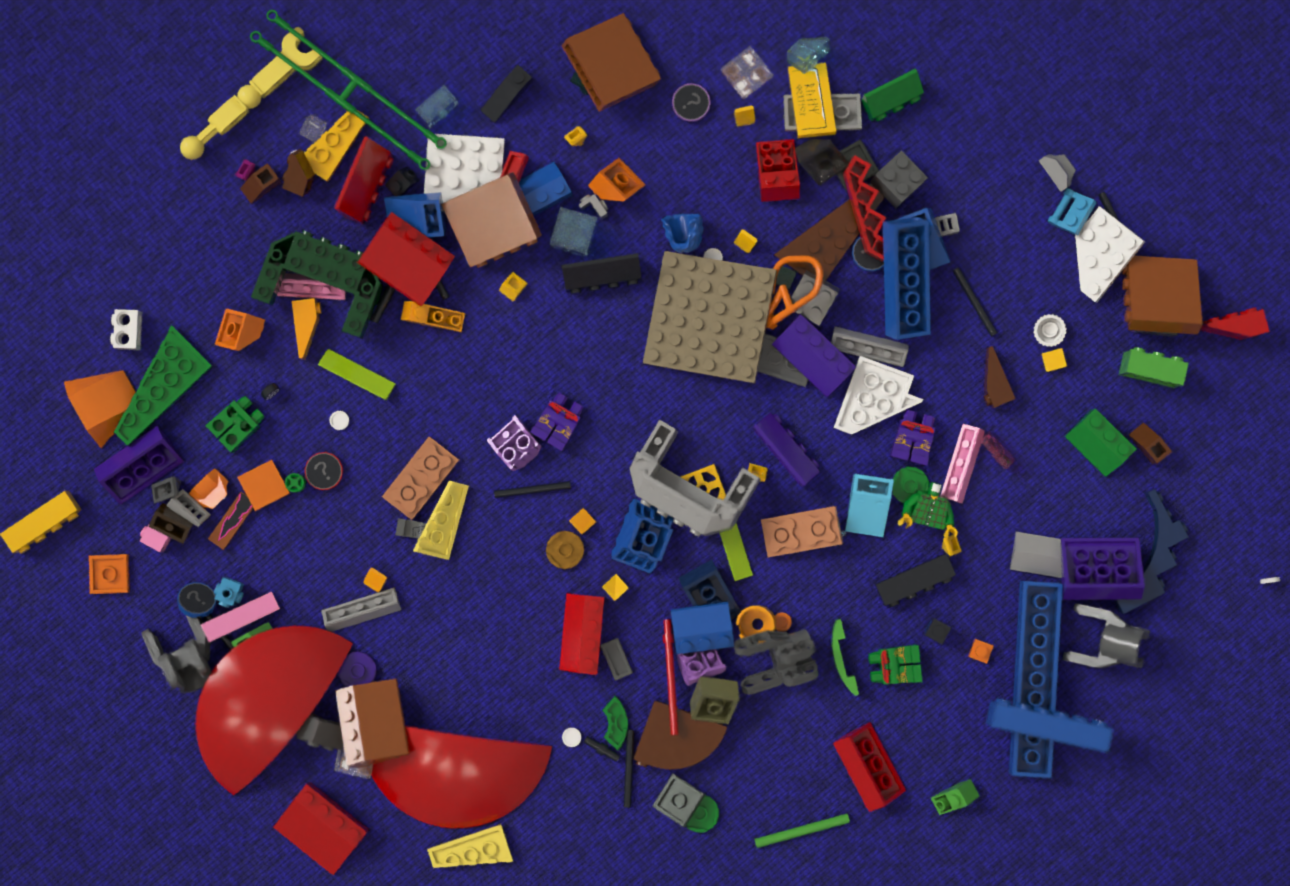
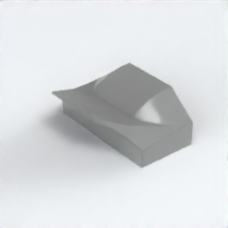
[1039,154,1076,191]

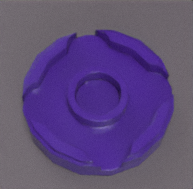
[338,652,377,687]

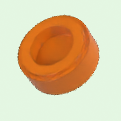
[775,612,792,632]

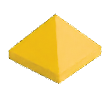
[564,126,587,146]
[748,463,768,482]
[942,534,962,556]

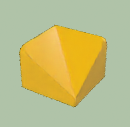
[602,574,629,601]

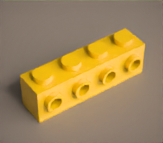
[0,491,82,554]

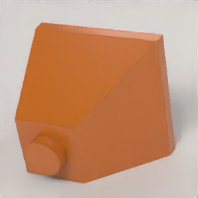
[588,158,645,202]
[215,308,265,351]

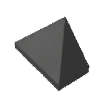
[151,477,181,504]

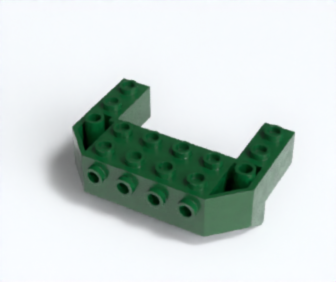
[251,231,383,339]

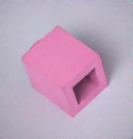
[140,525,171,552]

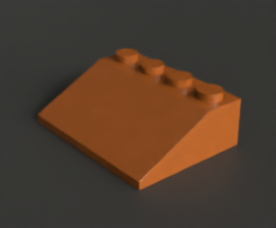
[335,679,409,769]

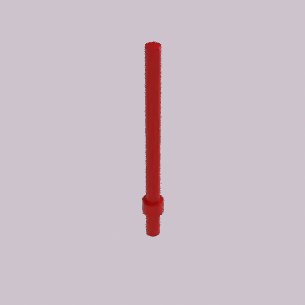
[663,619,679,736]

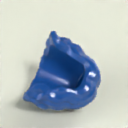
[661,213,703,253]

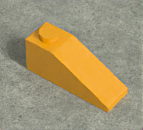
[292,298,322,360]

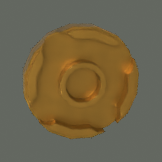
[546,531,584,569]

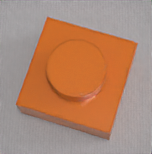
[968,639,993,664]

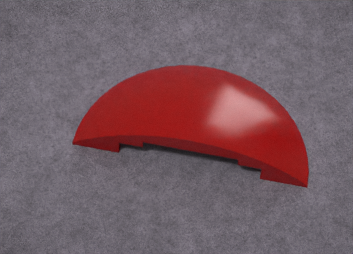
[196,626,353,795]
[368,725,552,828]

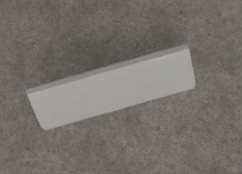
[831,327,909,367]
[321,587,401,632]

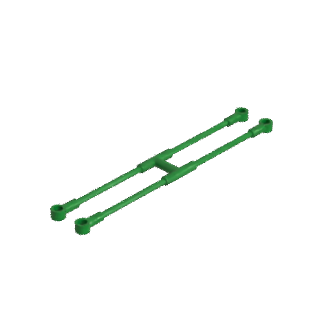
[250,10,447,171]

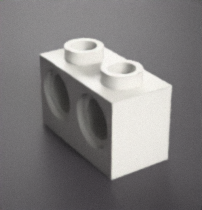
[111,309,142,350]

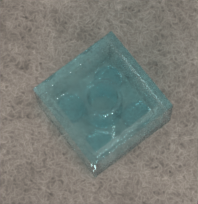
[550,207,598,257]

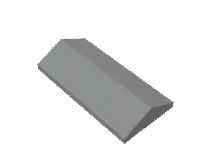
[784,94,862,131]
[1010,532,1062,578]

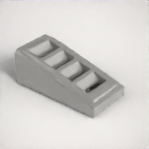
[935,213,960,237]
[167,489,211,527]

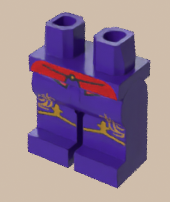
[530,393,583,451]
[889,410,935,466]

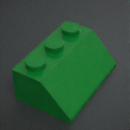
[861,69,924,122]
[1064,408,1136,477]

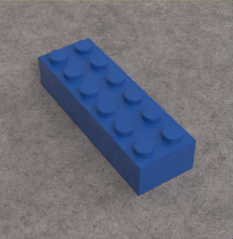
[883,217,931,340]
[986,698,1112,752]

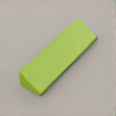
[318,349,396,401]
[720,523,753,581]

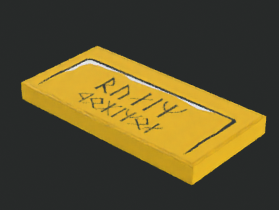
[788,63,836,138]

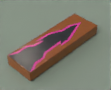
[208,492,253,550]

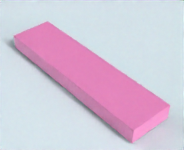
[201,592,280,642]

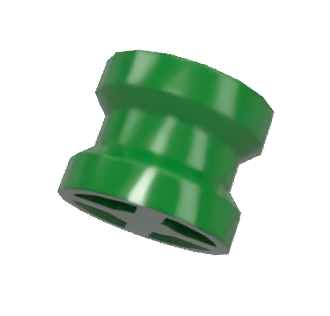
[285,473,306,493]

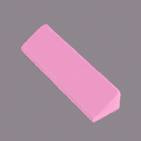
[277,273,346,300]
[941,424,985,503]

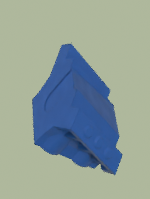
[611,499,673,573]

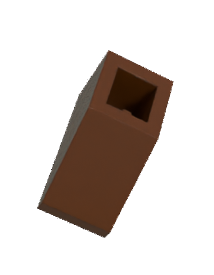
[282,149,315,197]
[240,163,282,204]
[1128,422,1172,464]

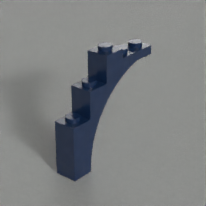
[1113,489,1188,614]

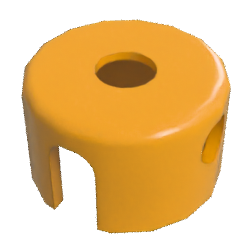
[736,605,777,643]

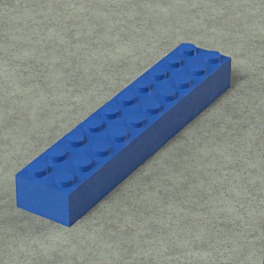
[1009,581,1062,778]

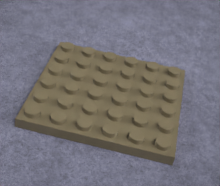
[643,251,777,384]

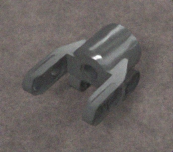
[1062,603,1150,669]
[141,615,212,694]
[734,629,819,695]

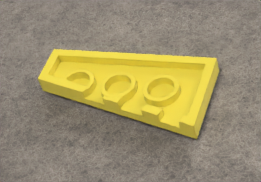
[413,481,469,560]
[427,824,513,868]

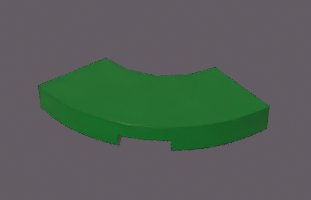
[602,696,628,750]

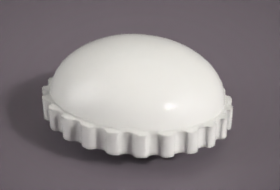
[1034,314,1067,347]

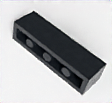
[874,554,956,608]

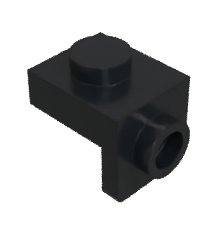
[385,167,419,196]

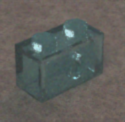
[415,85,458,128]

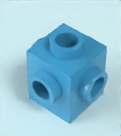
[214,577,244,608]

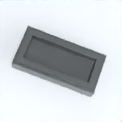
[600,638,633,681]

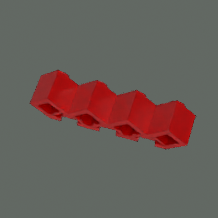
[843,155,886,262]

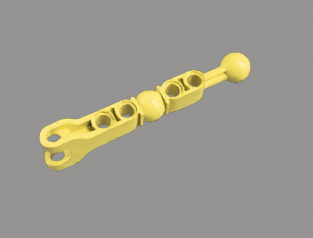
[180,27,323,160]

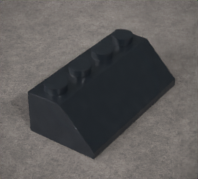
[562,253,642,294]

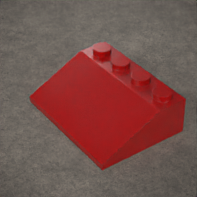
[334,137,394,225]
[357,212,455,306]
[273,782,370,875]

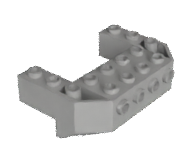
[630,420,761,537]

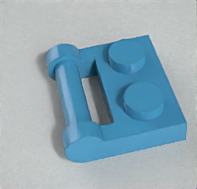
[1047,188,1096,236]

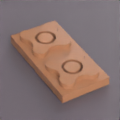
[382,436,459,520]
[761,506,843,557]

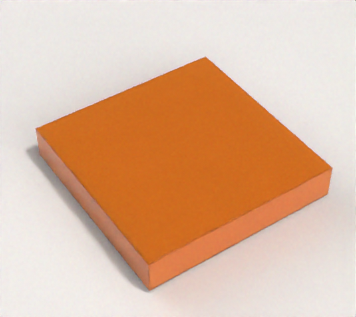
[237,460,290,511]
[89,554,130,594]

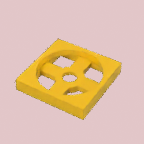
[681,464,726,501]

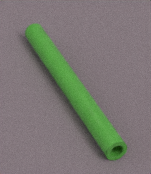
[755,814,850,848]

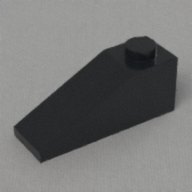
[481,65,533,123]

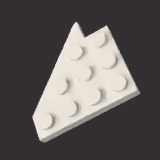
[1075,206,1145,302]
[833,356,923,435]

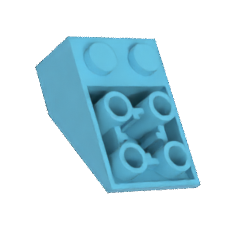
[845,474,894,537]

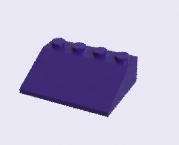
[1061,538,1145,600]

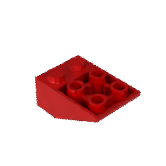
[756,139,800,202]
[1200,307,1269,340]

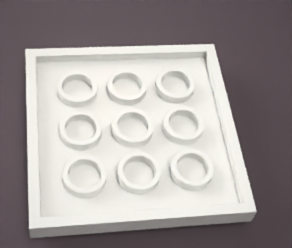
[424,134,505,212]

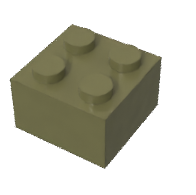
[690,676,739,724]

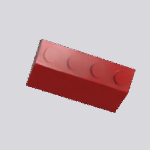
[559,593,605,675]
[833,722,906,812]

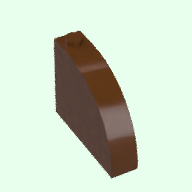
[634,699,727,769]

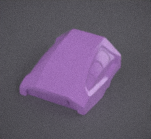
[487,415,542,471]
[677,649,726,686]

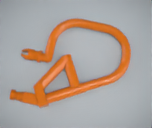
[766,256,823,329]

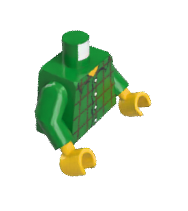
[898,482,958,539]

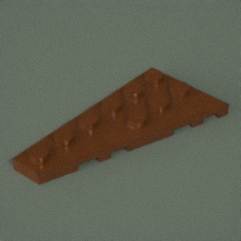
[773,184,884,281]

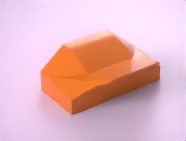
[189,468,229,509]

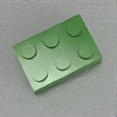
[1119,347,1188,388]

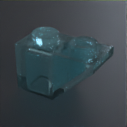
[787,37,830,74]

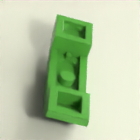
[831,619,859,696]

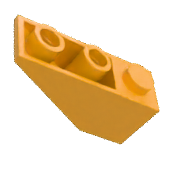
[401,301,465,332]

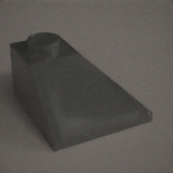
[795,139,849,185]

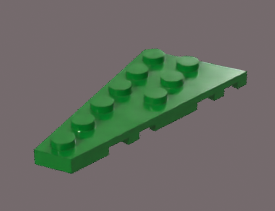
[114,325,212,446]

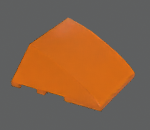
[64,370,136,448]

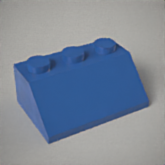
[519,162,572,216]
[671,602,734,654]

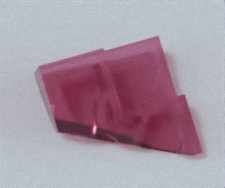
[980,431,1015,469]

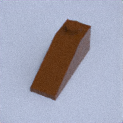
[983,346,1015,409]

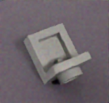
[579,194,608,220]

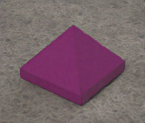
[236,160,255,181]

